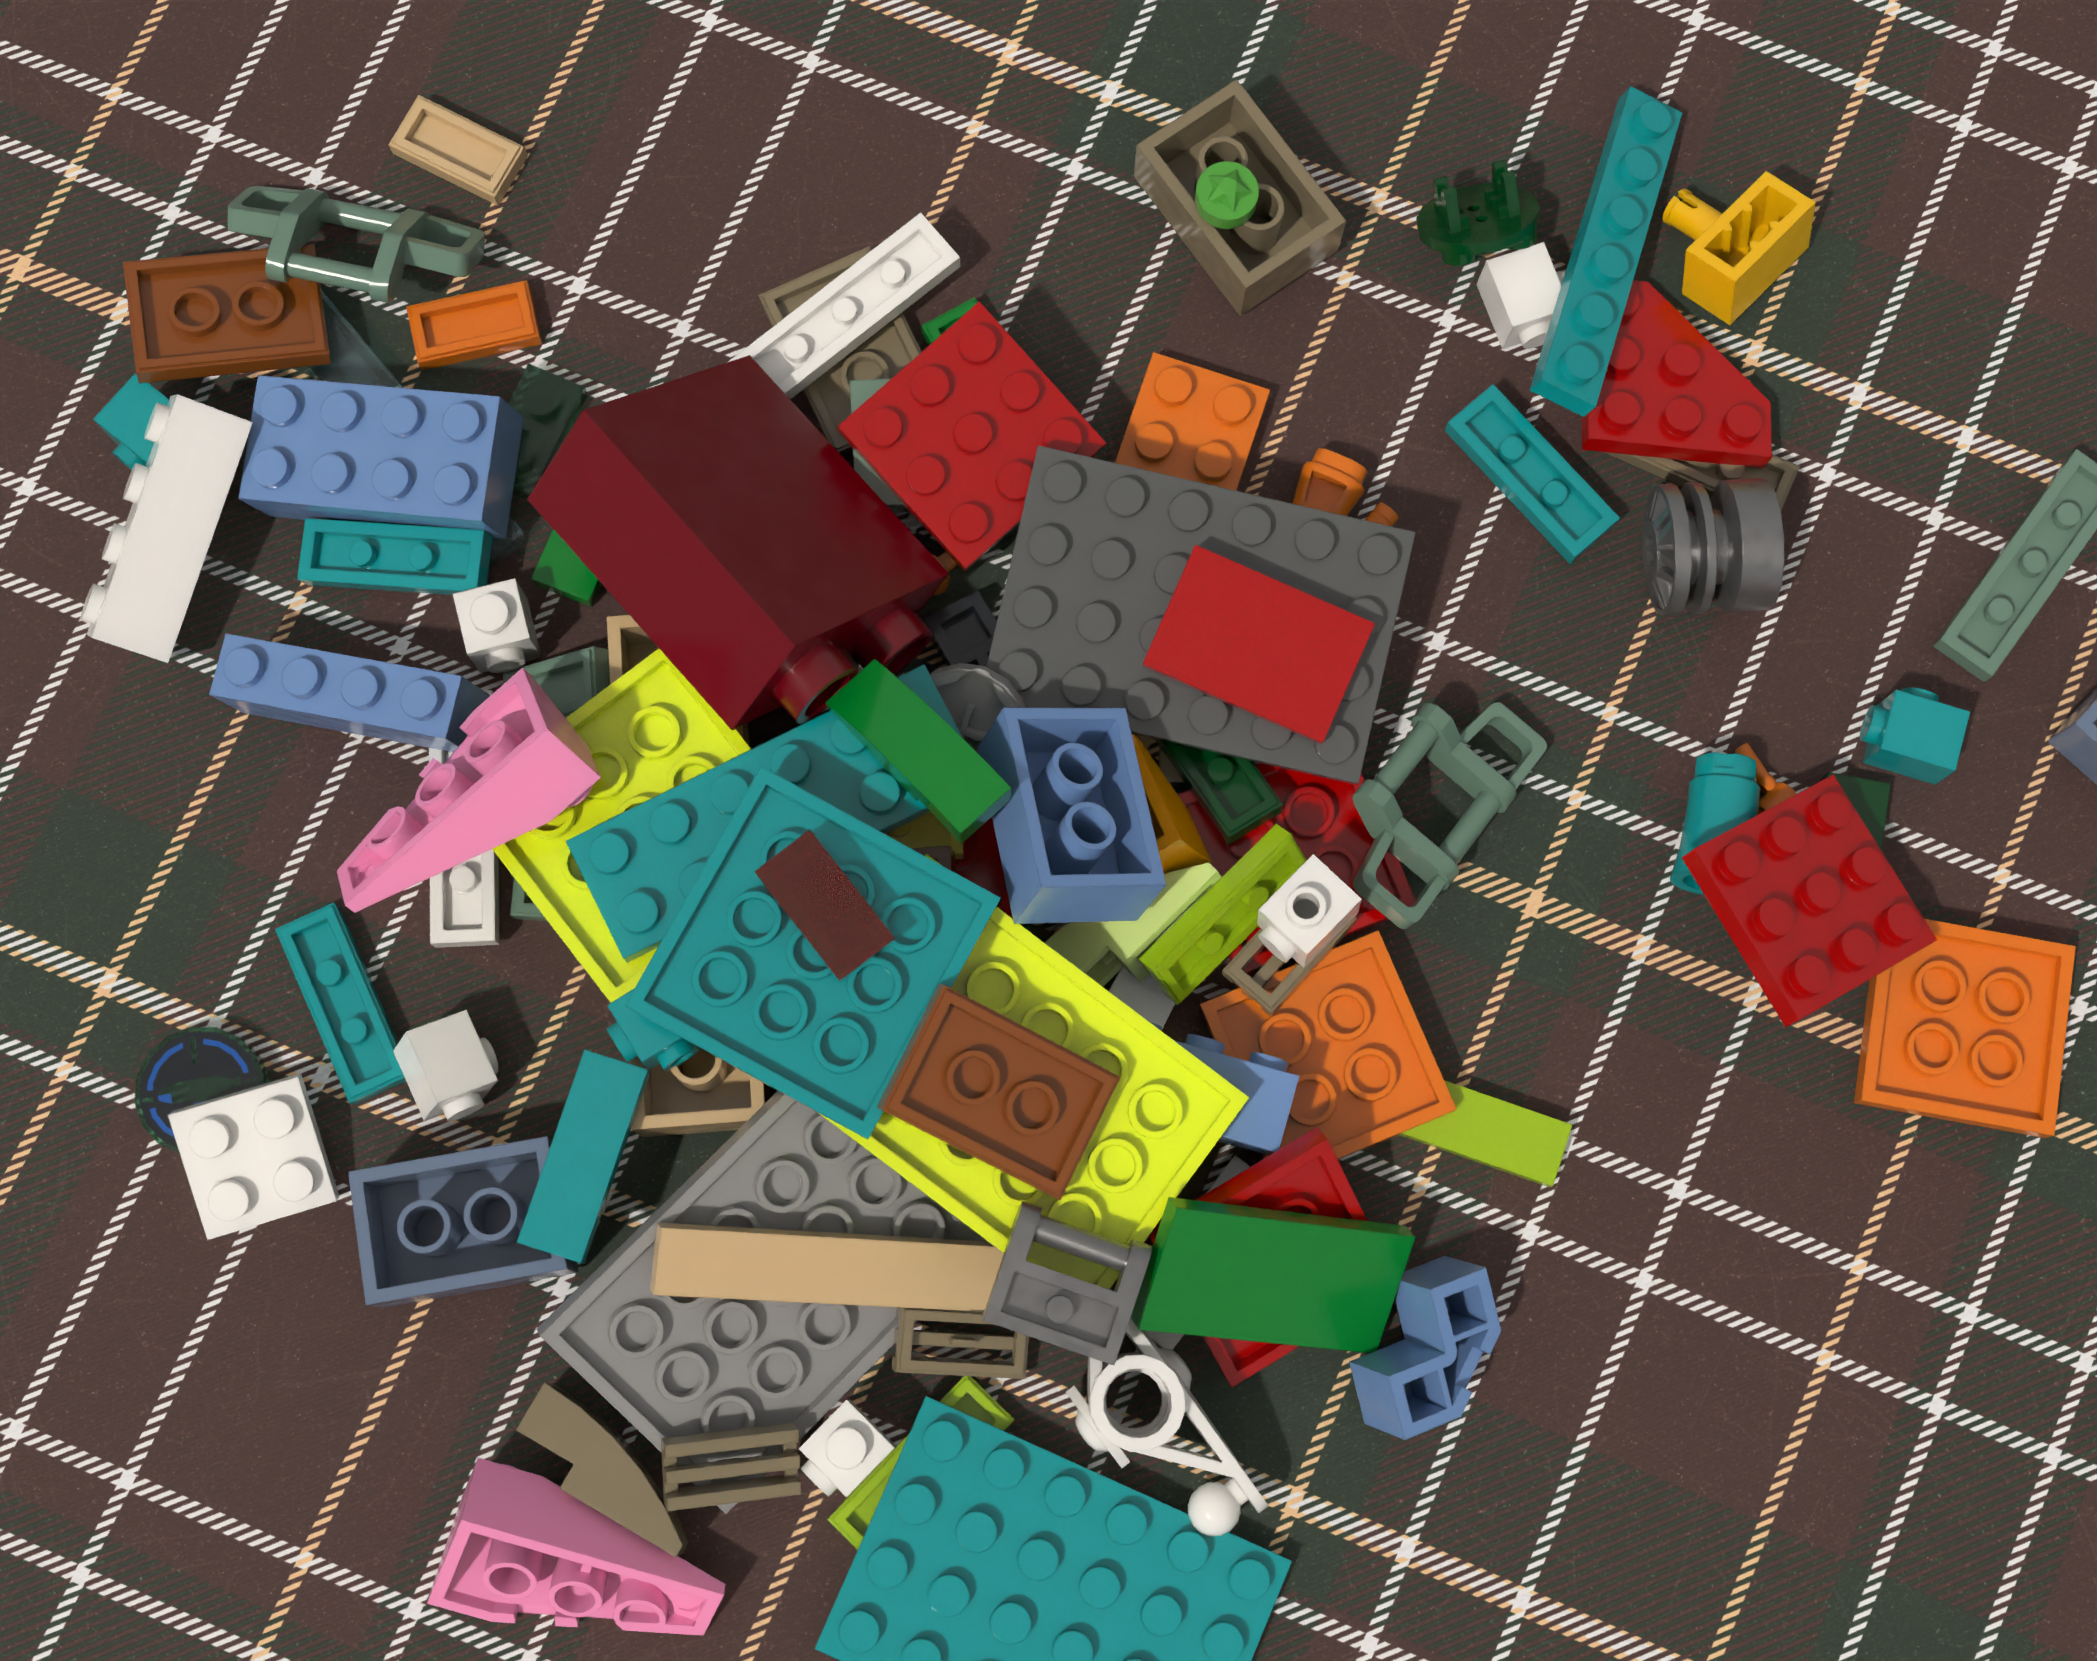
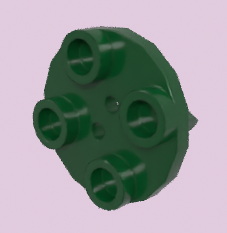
[1416,160,1540,266]

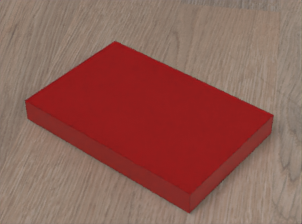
[1142,545,1375,745]

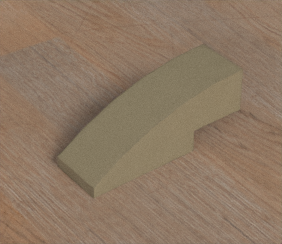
[516,1382,690,1557]

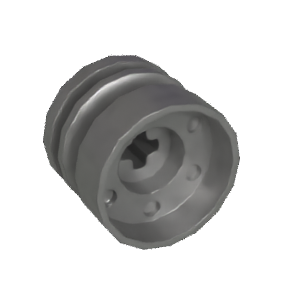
[1642,478,1784,617]

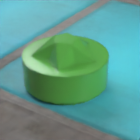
[1195,161,1259,229]

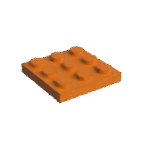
[1854,919,2076,1138]
[1199,930,1457,1160]

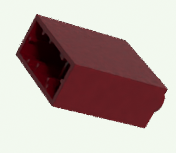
[527,355,949,730]

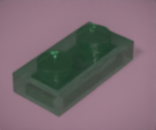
[508,363,588,499]

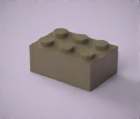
[1134,79,1346,316]

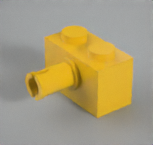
[1662,171,1816,325]

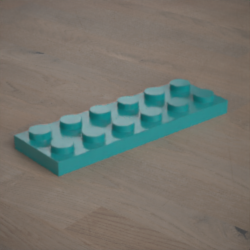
[566,665,963,963]

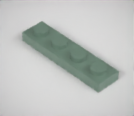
[1933,449,2097,682]

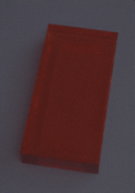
[755,830,895,982]

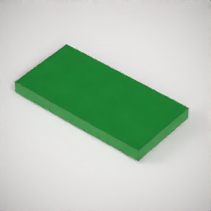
[1131,1197,1415,1353]

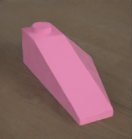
[337,668,601,913]
[427,1458,726,1636]

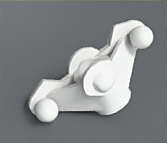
[1066,1288,1268,1536]

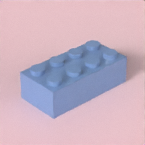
[239,375,524,539]

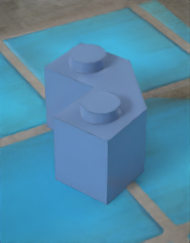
[1349,1256,1501,1440]

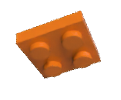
[1115,352,1270,491]

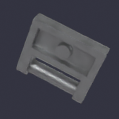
[982,1201,1152,1365]

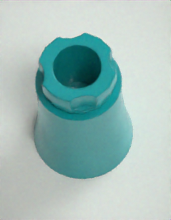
[1670,752,1760,895]

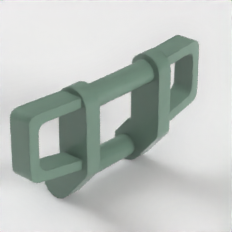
[228,186,485,303]
[1352,702,1547,929]

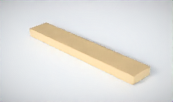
[650,1222,1004,1311]

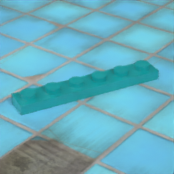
[1530,86,1682,417]

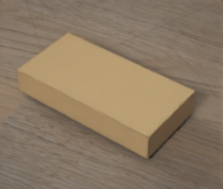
[388,95,528,206]

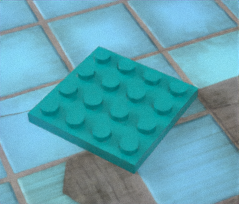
[625,766,1001,1140]

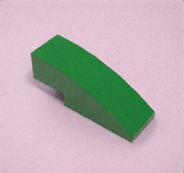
[825,659,1011,844]

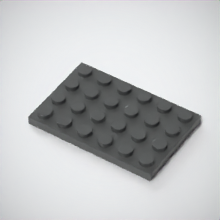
[986,445,1416,785]

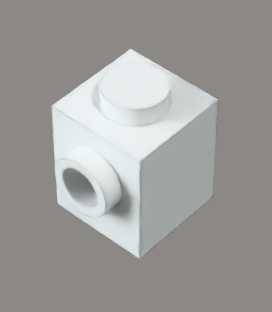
[1476,242,1565,349]
[453,578,542,673]
[1257,854,1362,968]
[393,1010,498,1121]
[799,1400,897,1497]

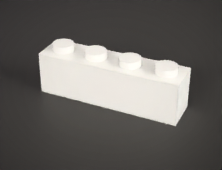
[80,394,253,663]

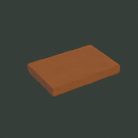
[123,244,331,383]
[876,984,1120,1200]

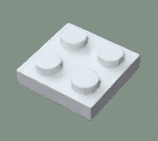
[168,1073,339,1240]

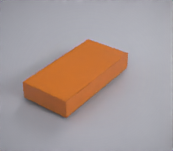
[406,280,542,371]

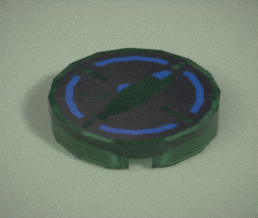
[134,1027,270,1153]

